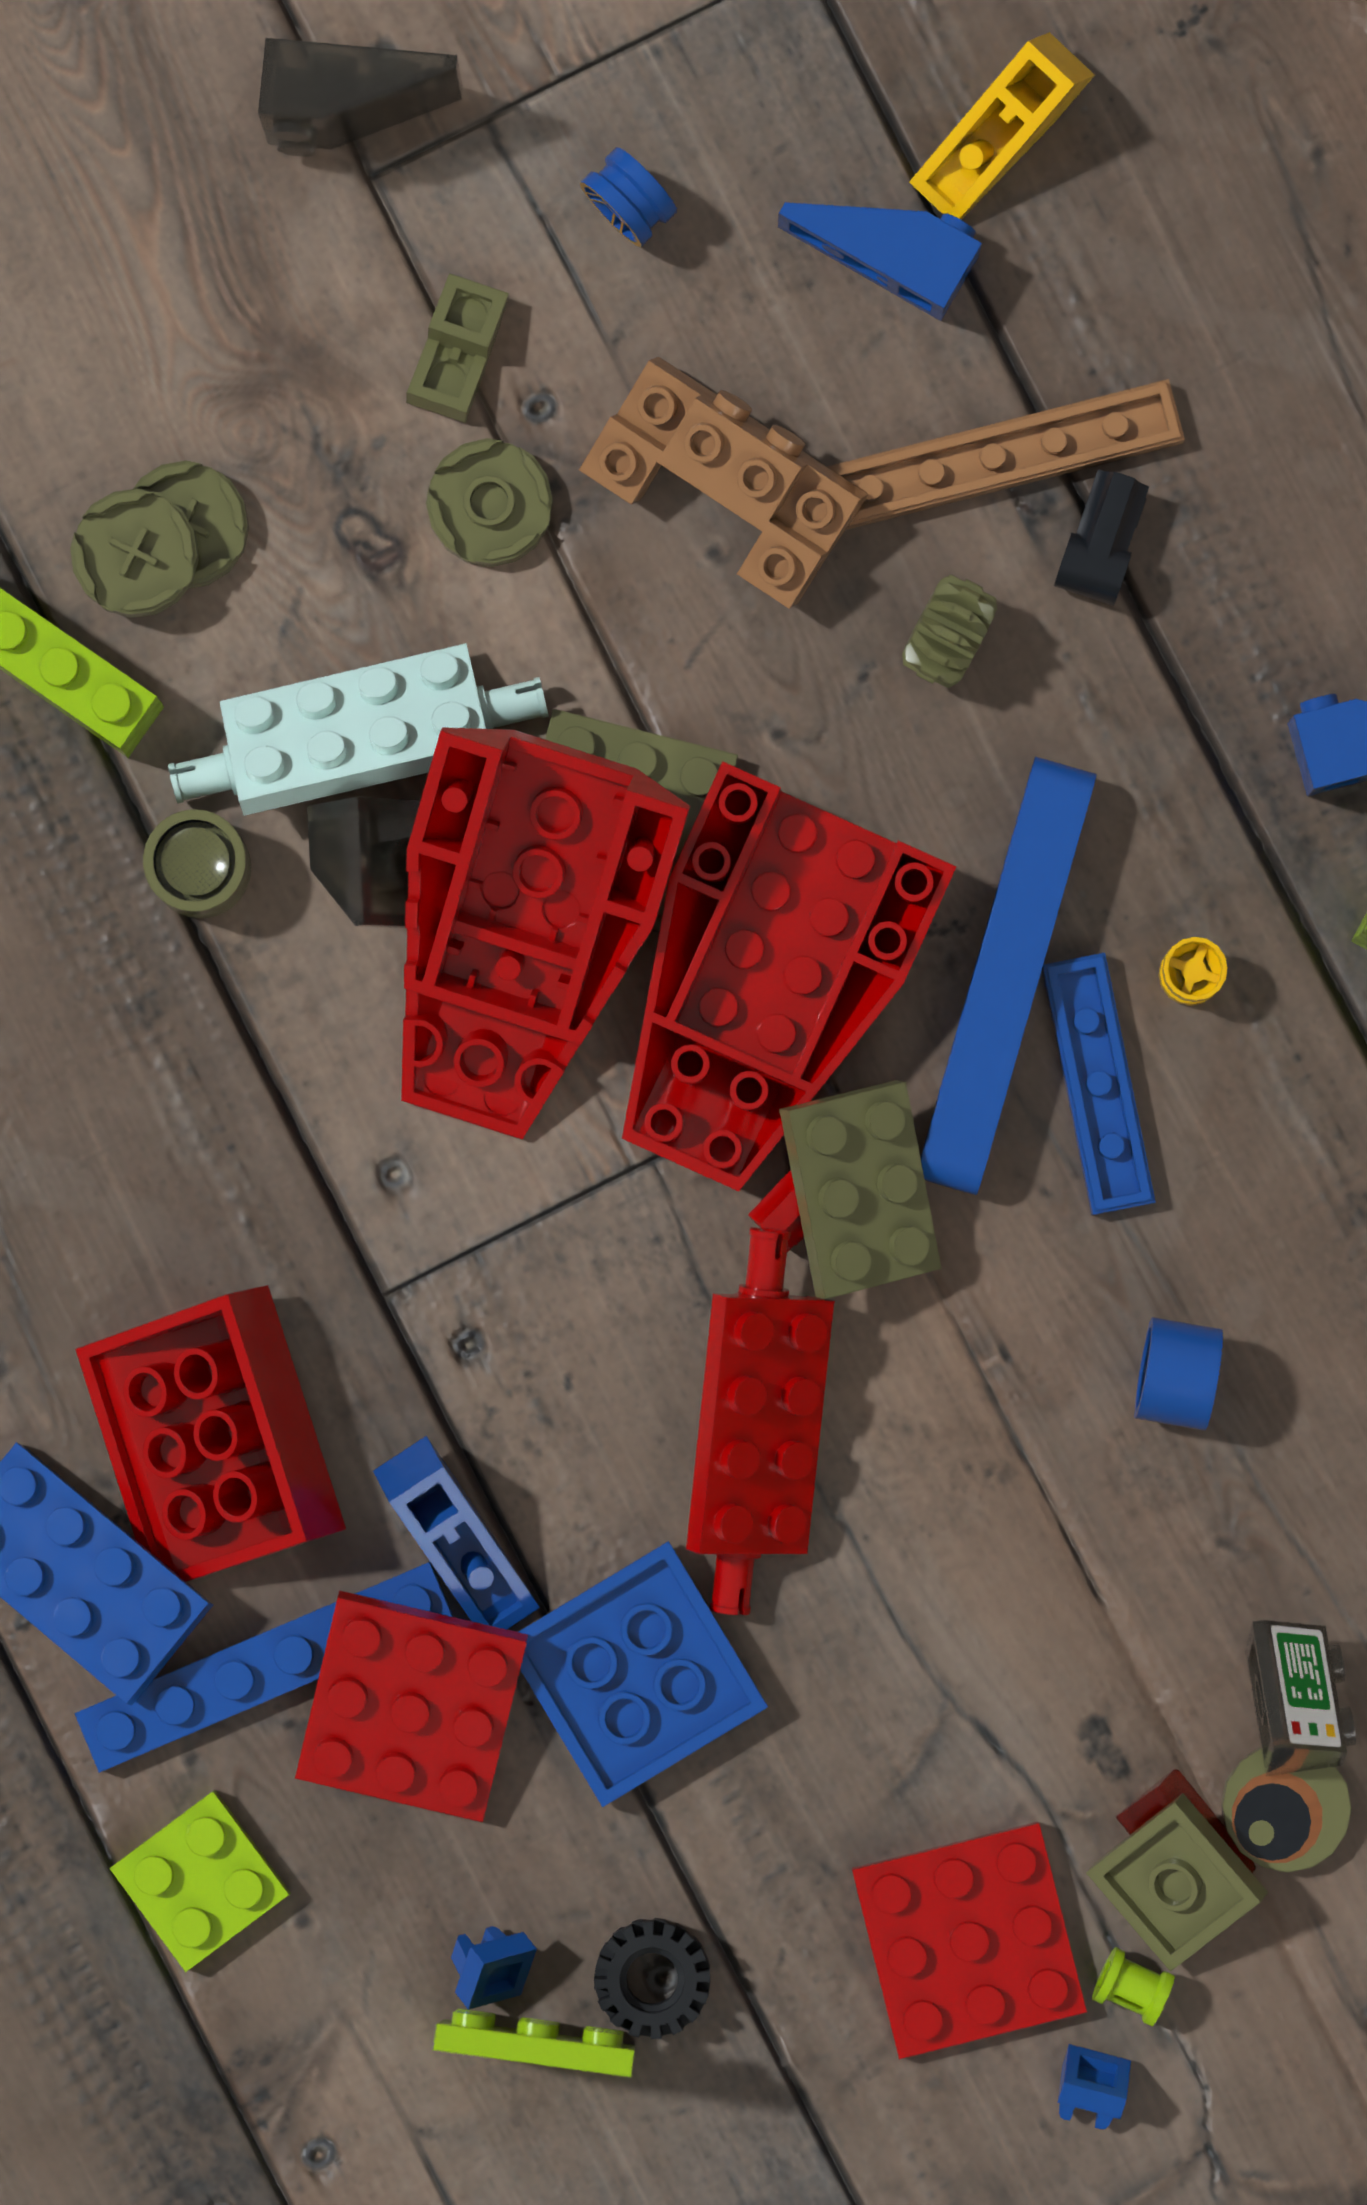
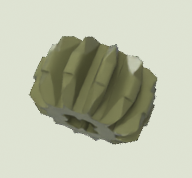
[902,574,997,688]

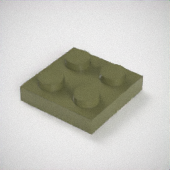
[1086,1793,1268,1972]

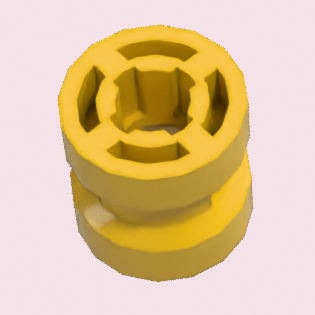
[1158,937,1228,1006]

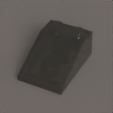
[258,38,463,157]

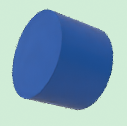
[1134,1317,1223,1430]

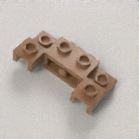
[579,356,869,609]

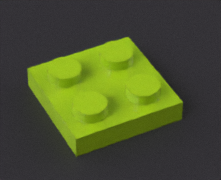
[109,1790,291,1972]

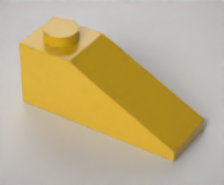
[909,32,1095,220]

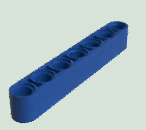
[920,756,1097,1195]

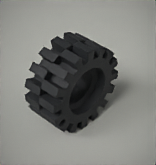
[594,1918,710,2039]

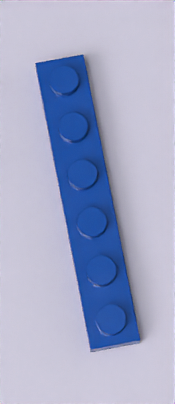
[74,1562,454,1773]

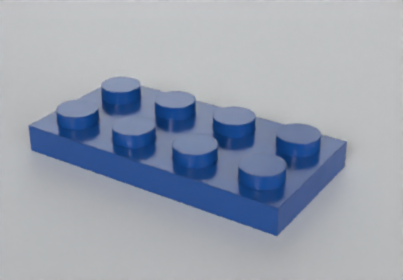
[0,1442,213,1705]

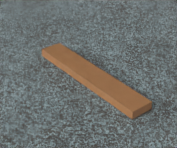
[827,379,1185,530]

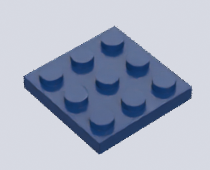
[518,1541,768,1807]

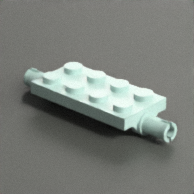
[168,643,549,816]

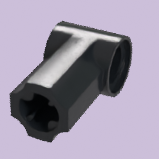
[1054,469,1149,606]

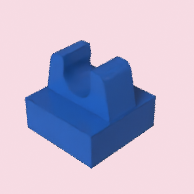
[451,1926,537,2010]
[1057,2044,1131,2130]

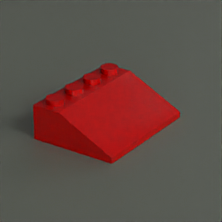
[75,1285,346,1582]

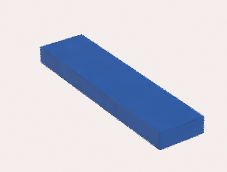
[1042,953,1156,1216]

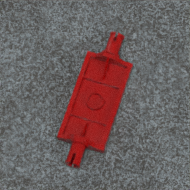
[686,1227,835,1615]

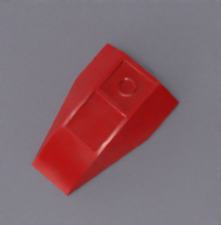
[622,761,957,1192]

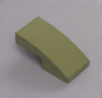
[406,273,509,423]

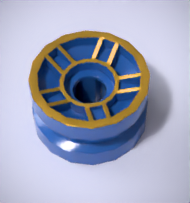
[580,147,677,247]

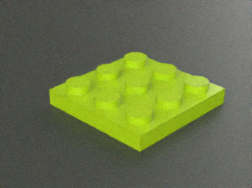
[433,2008,635,2077]

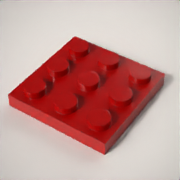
[295,1590,528,1822]
[851,1822,1087,2059]

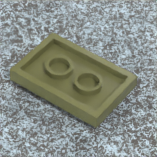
[779,1080,942,1299]

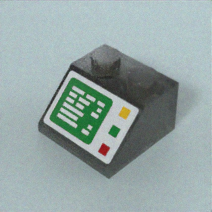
[1245,1620,1356,1776]

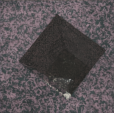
[307,797,420,928]

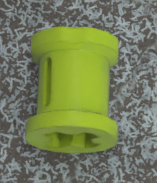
[1092,1947,1175,2026]

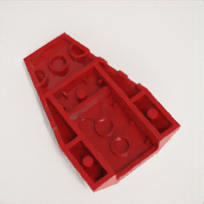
[401,727,690,1140]

